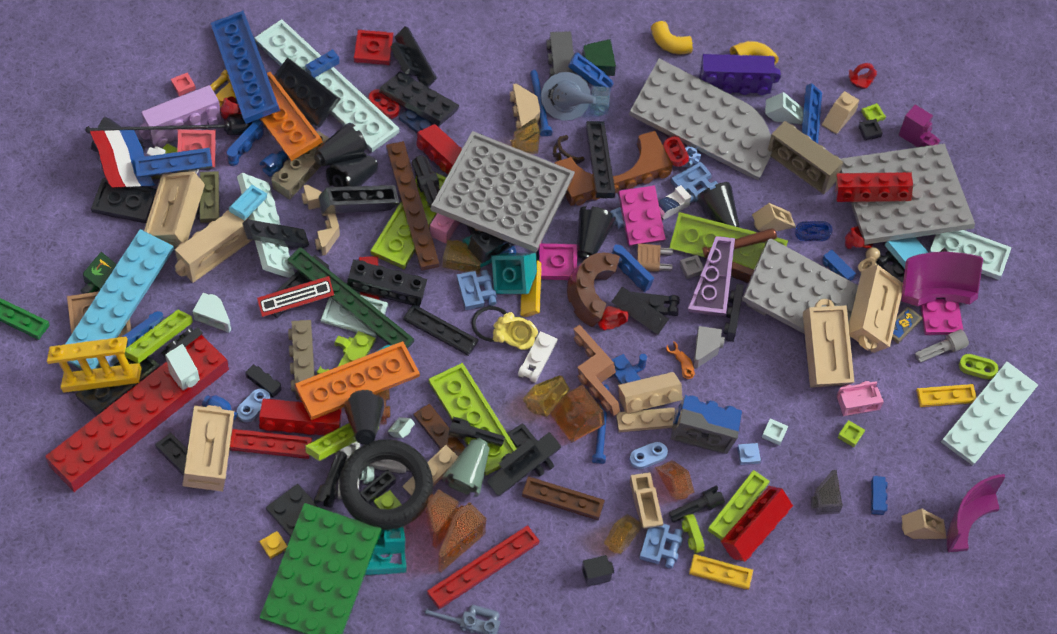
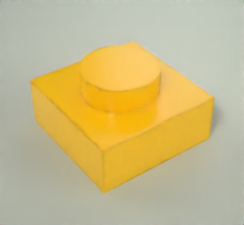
[260,531,287,559]

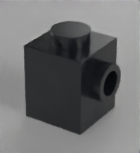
[581,555,614,587]

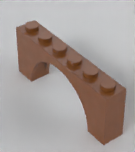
[554,131,673,206]

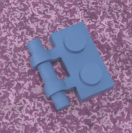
[671,162,718,203]
[457,270,497,310]
[639,524,683,569]

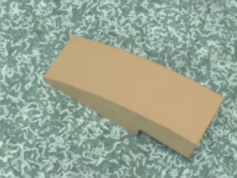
[630,473,663,529]

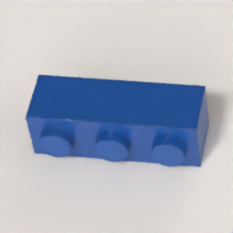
[305,50,340,78]
[822,250,856,281]
[871,476,888,515]

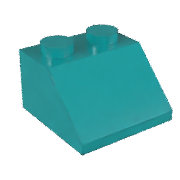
[491,253,537,294]

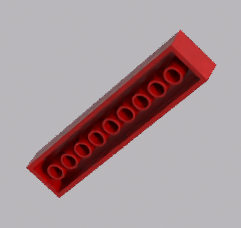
[45,334,229,492]

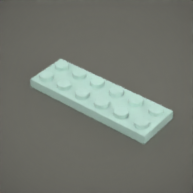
[237,173,295,278]
[941,362,1038,465]

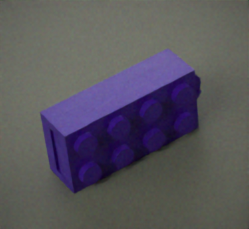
[699,54,781,95]

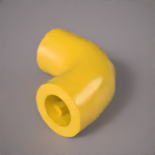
[651,21,693,54]
[730,41,779,65]

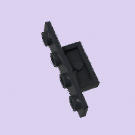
[390,26,437,87]
[487,432,561,496]

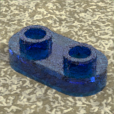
[795,221,833,241]

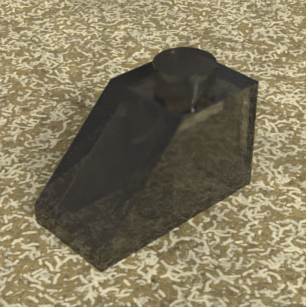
[811,470,843,515]

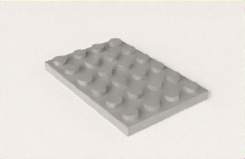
[742,239,858,334]

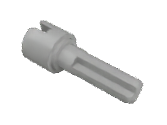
[915,329,969,363]

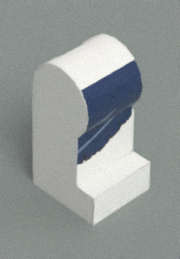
[658,185,691,220]

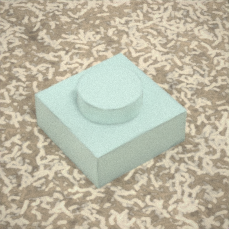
[388,417,415,438]
[762,419,788,445]

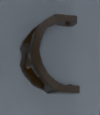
[553,135,585,164]

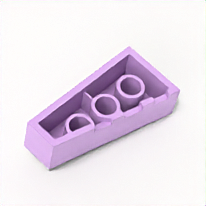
[688,236,735,317]

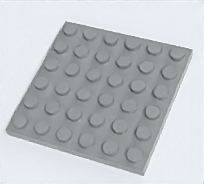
[430,131,575,252]
[840,144,975,245]

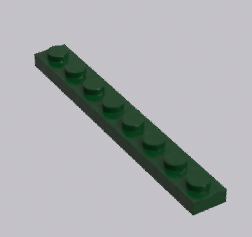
[287,247,414,349]

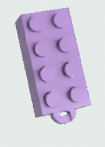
[139,85,222,148]

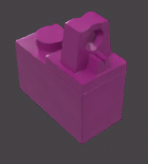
[898,104,941,147]

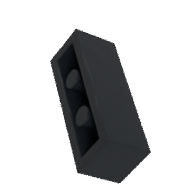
[245,364,281,398]
[360,470,396,504]

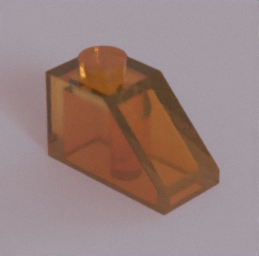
[655,460,695,500]

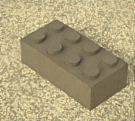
[768,121,843,194]

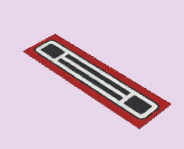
[257,276,334,317]

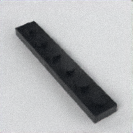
[586,121,615,199]

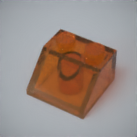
[551,384,605,443]
[426,489,459,548]

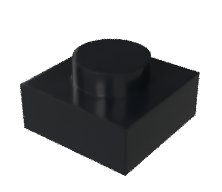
[858,119,883,141]

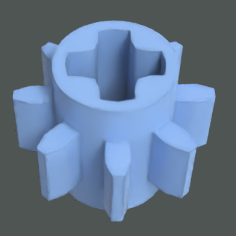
[681,146,701,168]

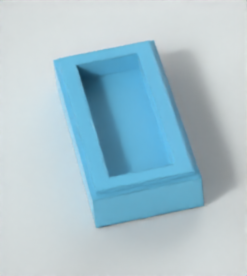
[229,185,267,221]

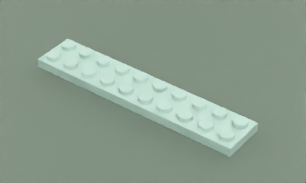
[254,19,399,152]

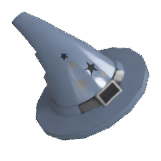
[541,72,596,121]

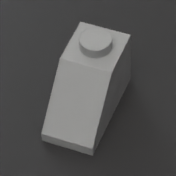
[693,326,724,368]

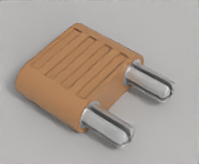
[637,244,673,272]

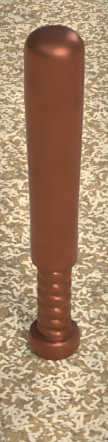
[702,228,777,258]

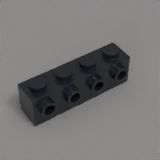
[318,185,399,214]
[468,231,516,264]
[347,259,427,307]

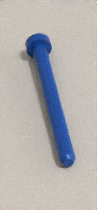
[530,70,553,137]
[592,384,609,464]

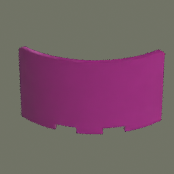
[901,252,983,306]
[947,474,1005,552]

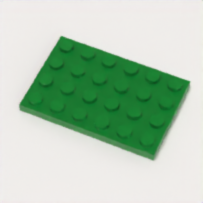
[259,503,382,634]

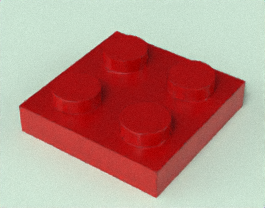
[354,30,393,65]

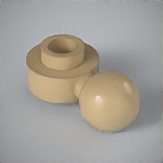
[858,247,880,273]

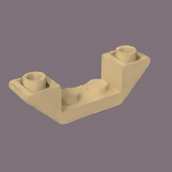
[301,185,340,256]

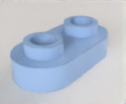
[237,389,270,422]
[630,442,668,469]

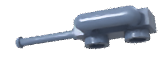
[425,605,501,634]

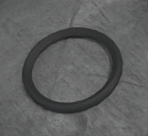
[472,306,508,342]

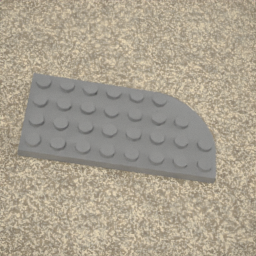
[628,58,772,180]

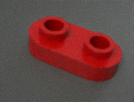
[369,89,400,119]
[663,136,689,167]

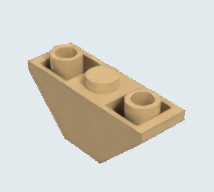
[510,84,540,138]

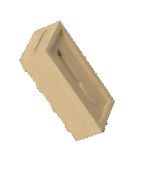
[144,171,205,248]
[175,210,252,283]
[849,265,903,353]
[803,299,854,388]
[182,405,234,492]

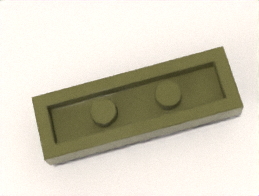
[200,171,220,223]

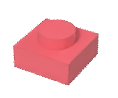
[171,73,196,96]

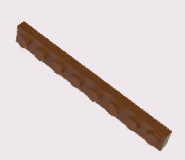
[386,141,439,271]

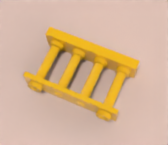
[47,337,142,393]

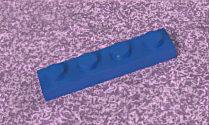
[802,83,822,144]
[134,148,213,178]

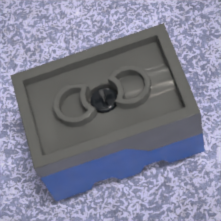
[670,395,742,454]

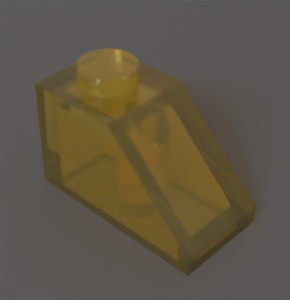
[511,119,540,154]
[443,240,481,275]
[523,375,570,417]
[604,514,642,554]

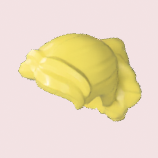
[493,312,538,350]

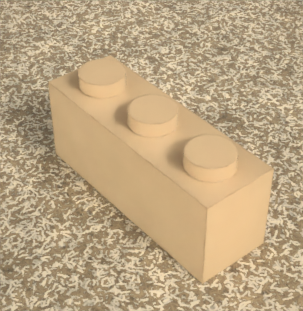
[618,372,682,413]

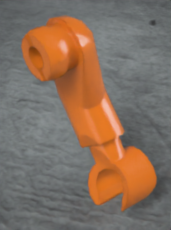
[666,341,695,379]

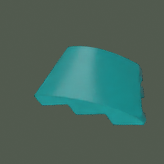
[365,526,407,575]

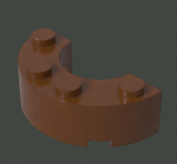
[567,253,620,327]

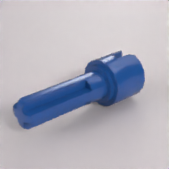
[260,150,289,176]

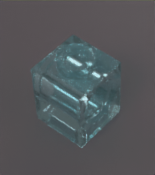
[590,86,610,116]

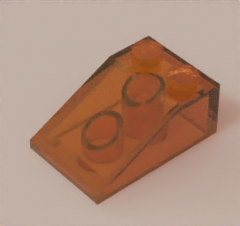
[438,502,487,573]

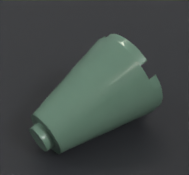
[442,438,490,497]

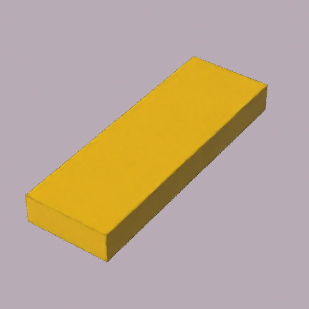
[520,260,541,317]
[916,384,977,407]
[689,554,753,590]

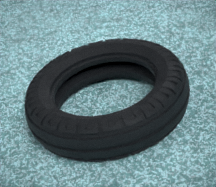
[339,439,433,530]

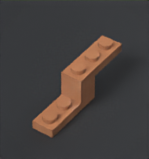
[574,324,620,416]

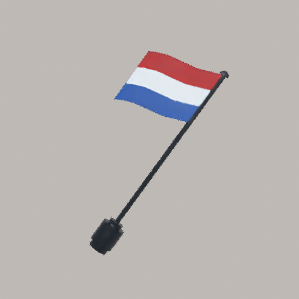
[85,117,252,187]

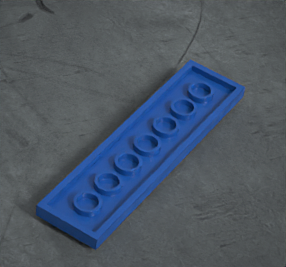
[211,10,280,124]

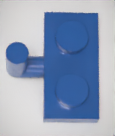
[612,354,647,384]

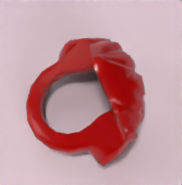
[849,63,877,89]
[220,96,242,120]
[845,226,873,249]
[597,306,628,330]

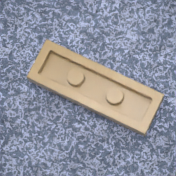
[616,407,675,432]
[402,445,458,496]

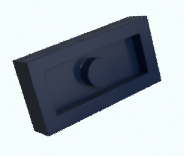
[399,109,434,134]

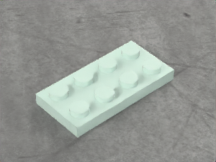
[929,230,1012,280]

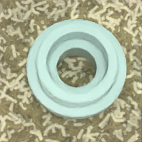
[359,465,374,484]

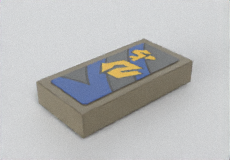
[892,307,923,344]

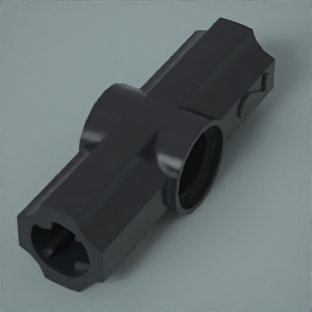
[412,155,440,208]

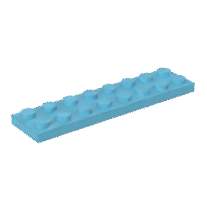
[66,229,174,369]

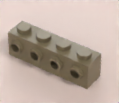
[271,130,329,200]
[288,320,315,400]

